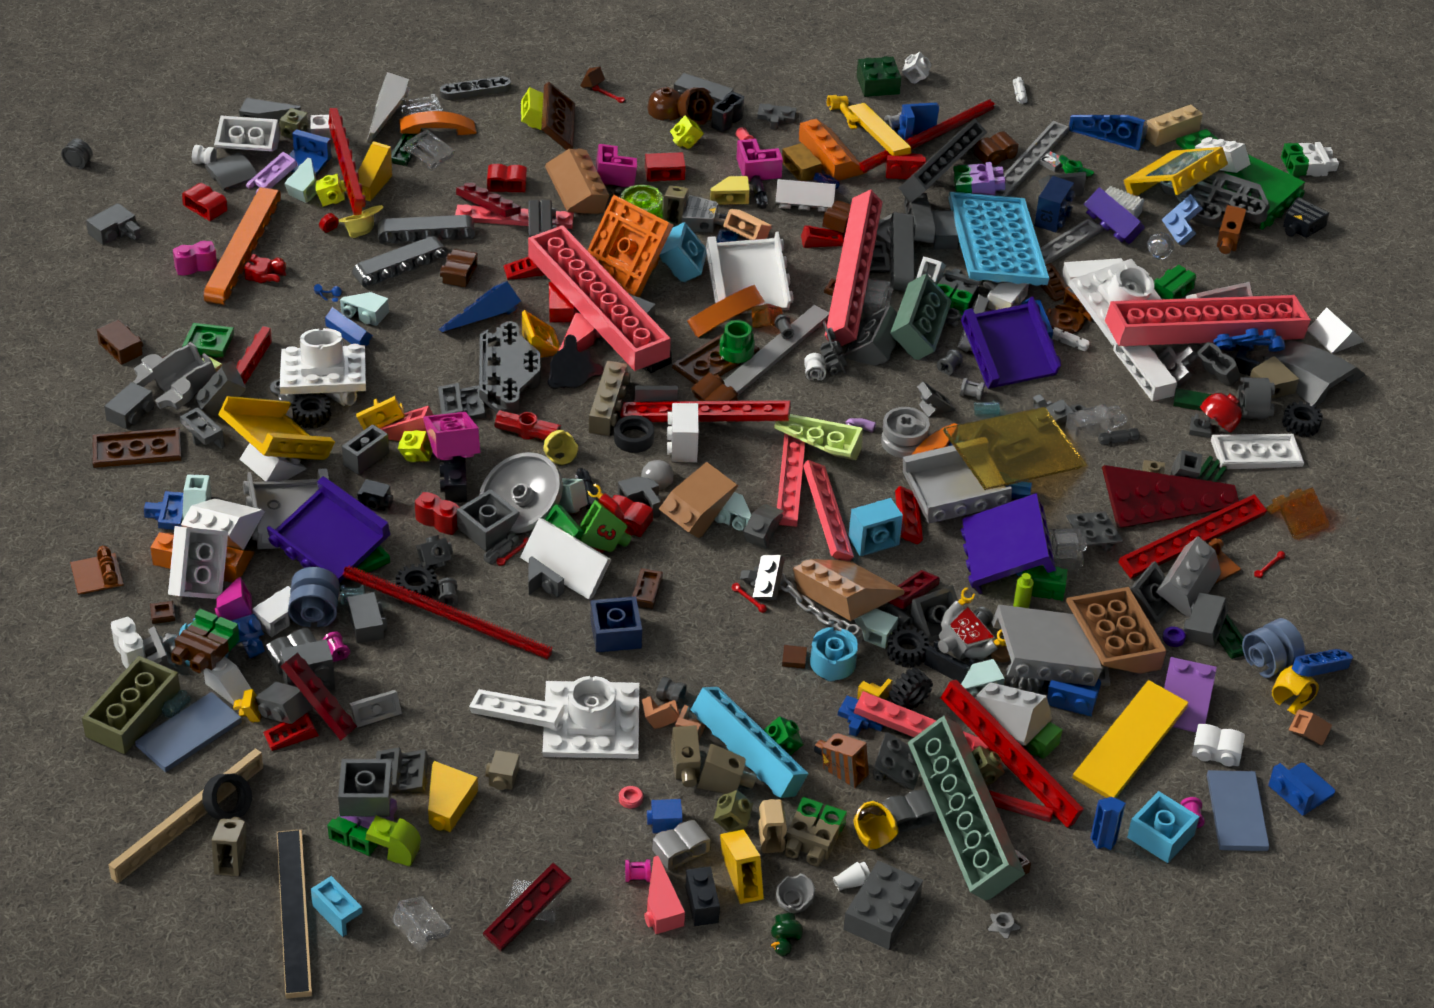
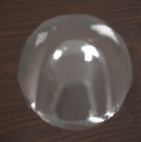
[1147,232,1174,260]

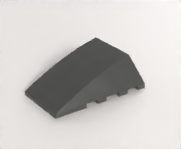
[1263,340,1365,406]

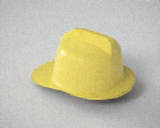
[339,205,383,238]

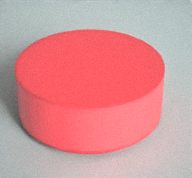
[619,786,643,809]

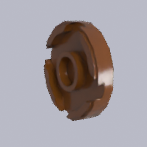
[1046,304,1085,334]

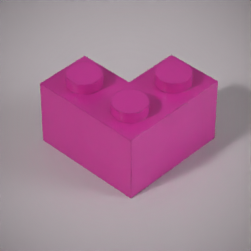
[736,139,783,181]
[596,144,637,188]

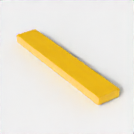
[848,103,911,156]

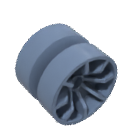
[288,567,340,627]
[1242,618,1305,678]

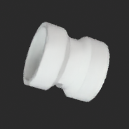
[192,145,217,164]
[804,353,826,380]

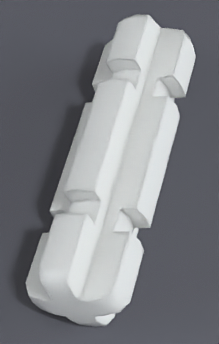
[1013,77,1028,104]
[1052,328,1090,351]

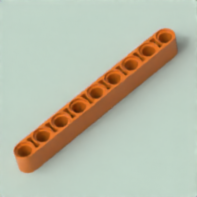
[204,187,281,305]

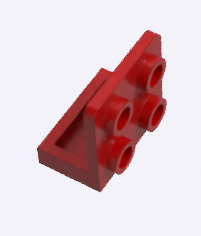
[885,153,926,179]

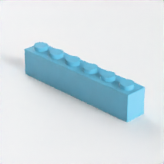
[691,687,809,798]

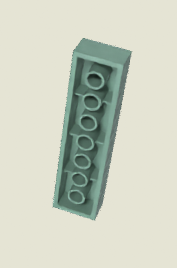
[908,715,1025,901]

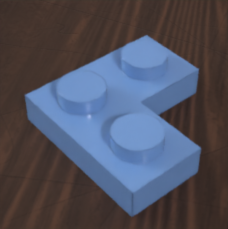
[1162,194,1203,245]

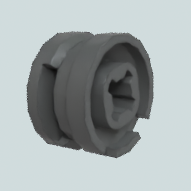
[61,139,93,169]

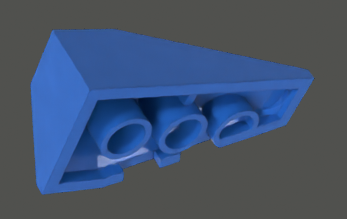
[1069,115,1148,151]
[439,281,521,332]

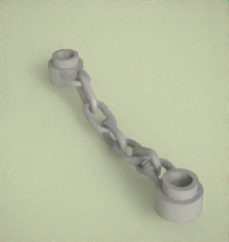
[779,573,864,644]

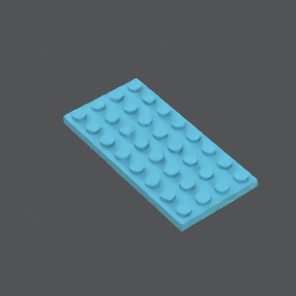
[948,192,1049,286]

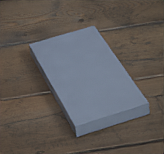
[135,692,242,773]
[1207,770,1269,851]

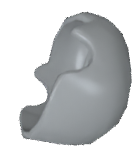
[641,460,674,490]
[776,873,815,913]

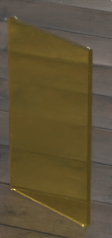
[943,407,1087,490]

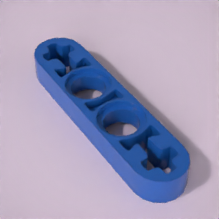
[1292,649,1353,677]

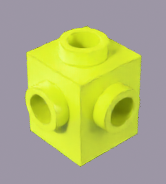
[670,116,704,149]
[316,174,347,206]
[398,430,433,462]

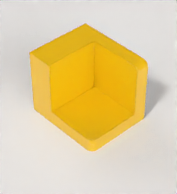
[857,678,893,700]

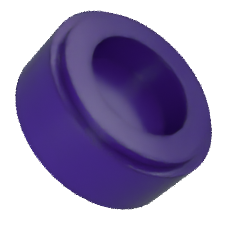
[1162,627,1186,647]

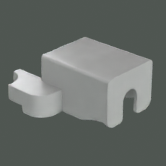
[133,342,216,410]

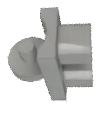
[143,626,178,669]

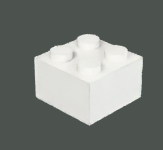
[667,403,699,462]

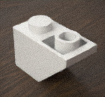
[252,586,291,637]

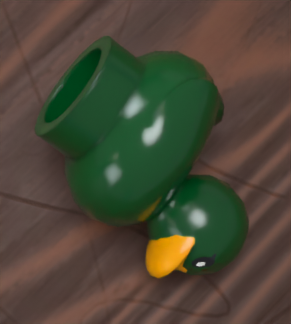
[771,913,803,956]

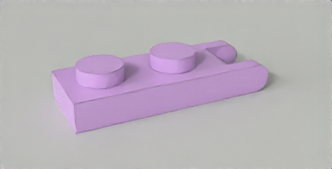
[246,152,298,193]

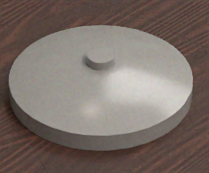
[479,452,563,534]

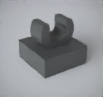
[1189,413,1212,438]

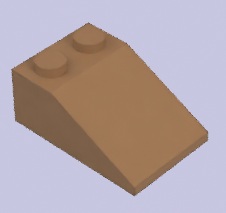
[659,462,739,538]

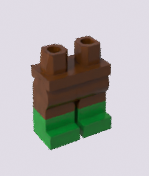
[171,609,240,673]

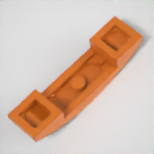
[399,111,476,135]
[687,285,765,337]

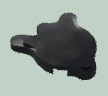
[547,334,604,389]

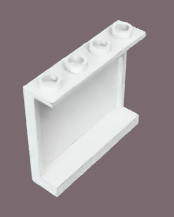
[706,232,793,314]

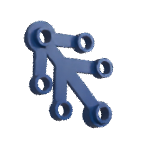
[1213,328,1285,352]

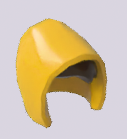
[1272,665,1319,715]
[853,801,898,850]

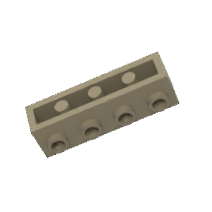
[589,361,631,436]

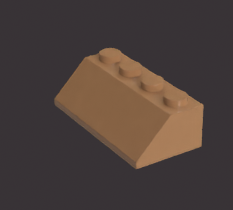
[545,149,609,214]

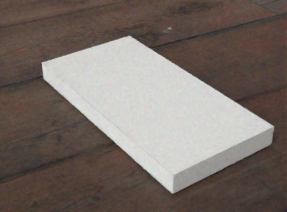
[1211,434,1304,469]
[520,518,611,600]

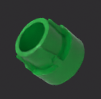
[719,320,755,363]

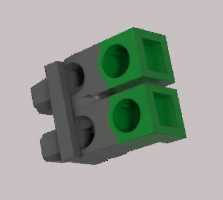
[937,268,980,316]

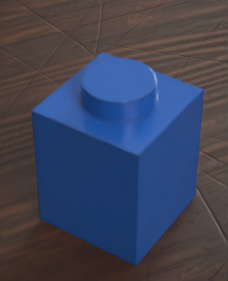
[647,799,682,833]

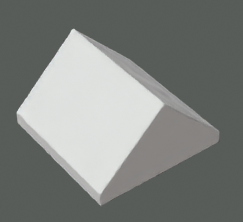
[1307,308,1364,354]

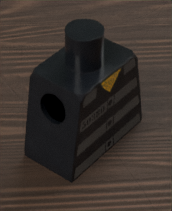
[1283,197,1330,238]

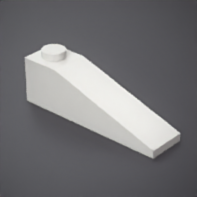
[367,72,410,142]

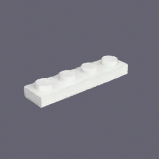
[469,689,565,729]

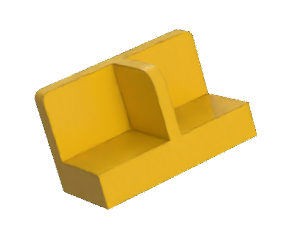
[356,396,405,430]

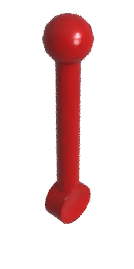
[592,85,625,103]
[497,537,529,566]
[1254,551,1286,578]
[731,583,767,613]

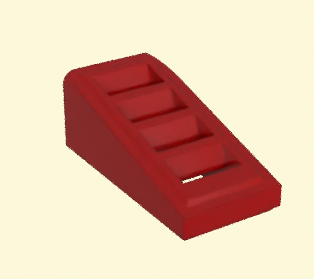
[801,225,844,248]
[503,257,545,280]
[263,713,319,751]

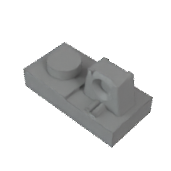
[350,690,402,727]

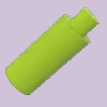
[1013,573,1034,608]

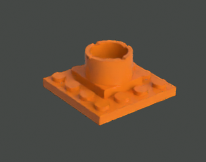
[587,195,673,297]

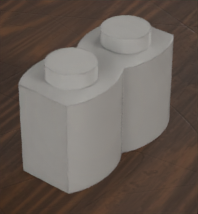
[652,820,710,870]

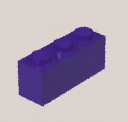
[1084,187,1145,244]

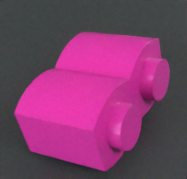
[173,241,217,275]

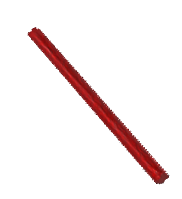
[859,99,995,173]
[343,565,553,659]

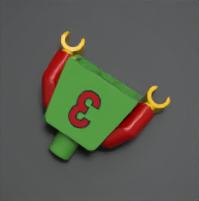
[579,484,631,553]

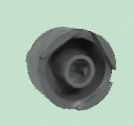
[1238,377,1275,419]

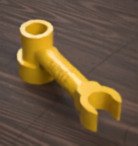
[826,95,859,129]

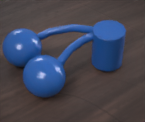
[314,284,342,302]

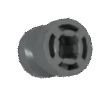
[656,677,687,706]

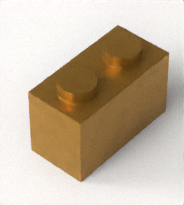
[782,143,822,182]

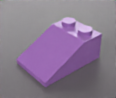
[1164,657,1217,732]

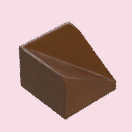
[580,67,605,88]

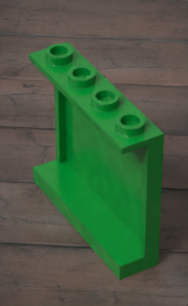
[1210,154,1305,230]

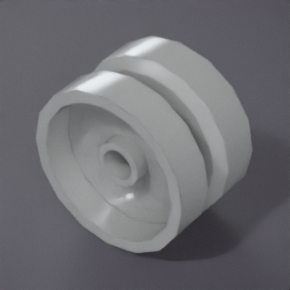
[881,407,930,458]

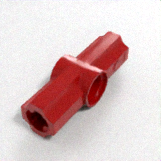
[494,410,561,440]

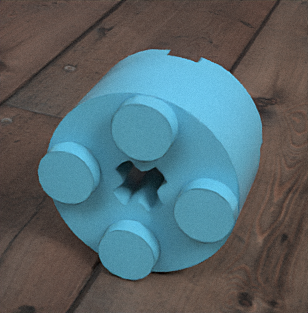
[810,627,858,681]

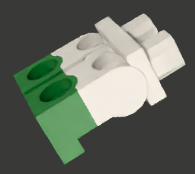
[1281,142,1339,178]

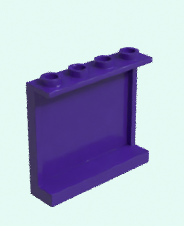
[961,297,1061,389]
[267,476,391,583]
[961,493,1056,594]

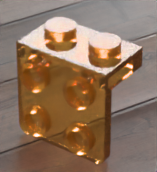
[1266,487,1330,539]

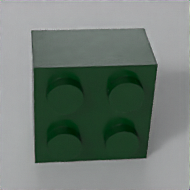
[856,56,901,97]

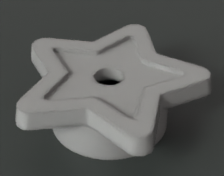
[988,912,1020,939]

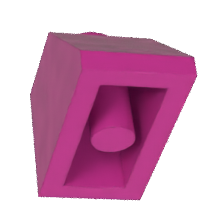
[215,577,253,621]

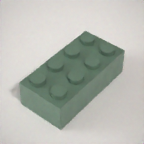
[890,273,952,360]

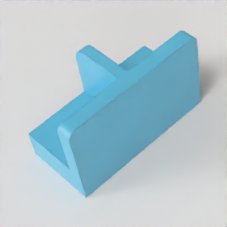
[311,876,362,937]

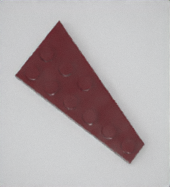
[1102,465,1239,529]

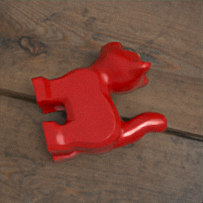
[244,254,286,283]

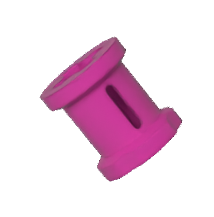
[323,632,350,662]
[1180,797,1205,828]
[625,859,651,882]

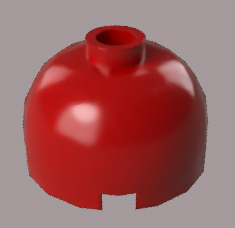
[1200,393,1242,433]

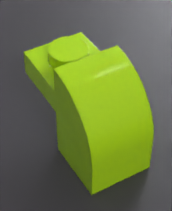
[365,815,421,867]

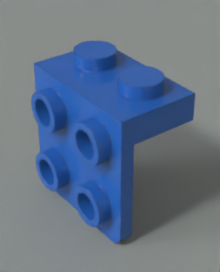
[897,103,939,141]
[289,129,332,176]
[1047,679,1101,716]
[1268,763,1335,816]

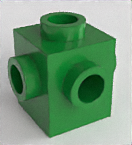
[764,716,804,756]

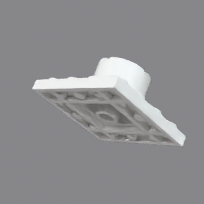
[1068,259,1162,345]
[280,328,366,395]
[543,676,639,759]

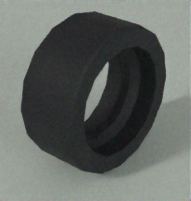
[614,415,654,453]
[202,773,252,820]

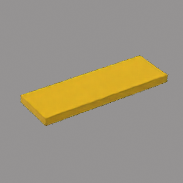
[1072,680,1189,798]

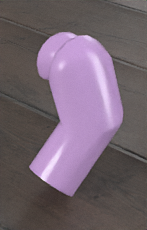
[845,418,876,433]

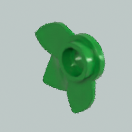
[1059,155,1094,177]

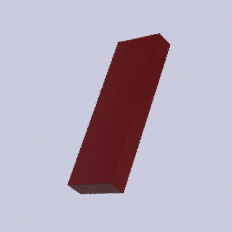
[888,570,940,609]

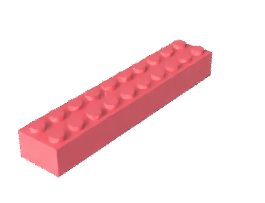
[528,225,671,371]
[1105,295,1311,346]

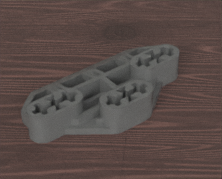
[1160,162,1270,228]
[479,321,540,414]

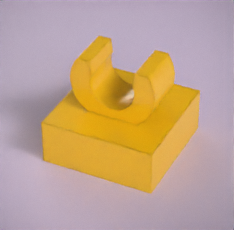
[233,689,261,722]

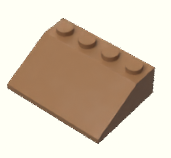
[793,559,904,621]
[1066,587,1166,674]

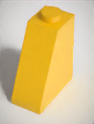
[358,142,392,201]
[428,761,478,832]
[720,829,764,904]

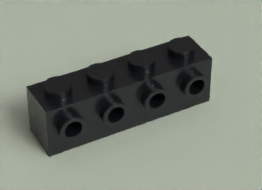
[439,456,467,503]

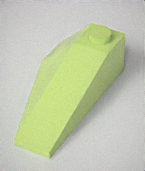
[774,414,862,460]

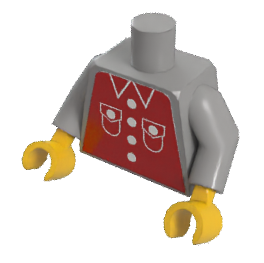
[938,587,1006,660]

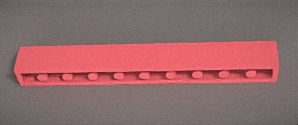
[825,190,883,346]

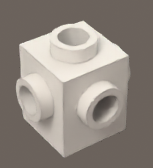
[902,52,931,84]

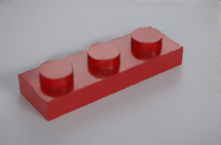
[895,486,923,544]

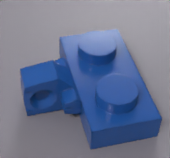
[144,491,183,530]
[231,614,265,658]
[838,695,884,737]

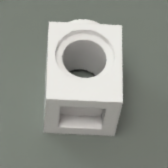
[311,115,331,139]

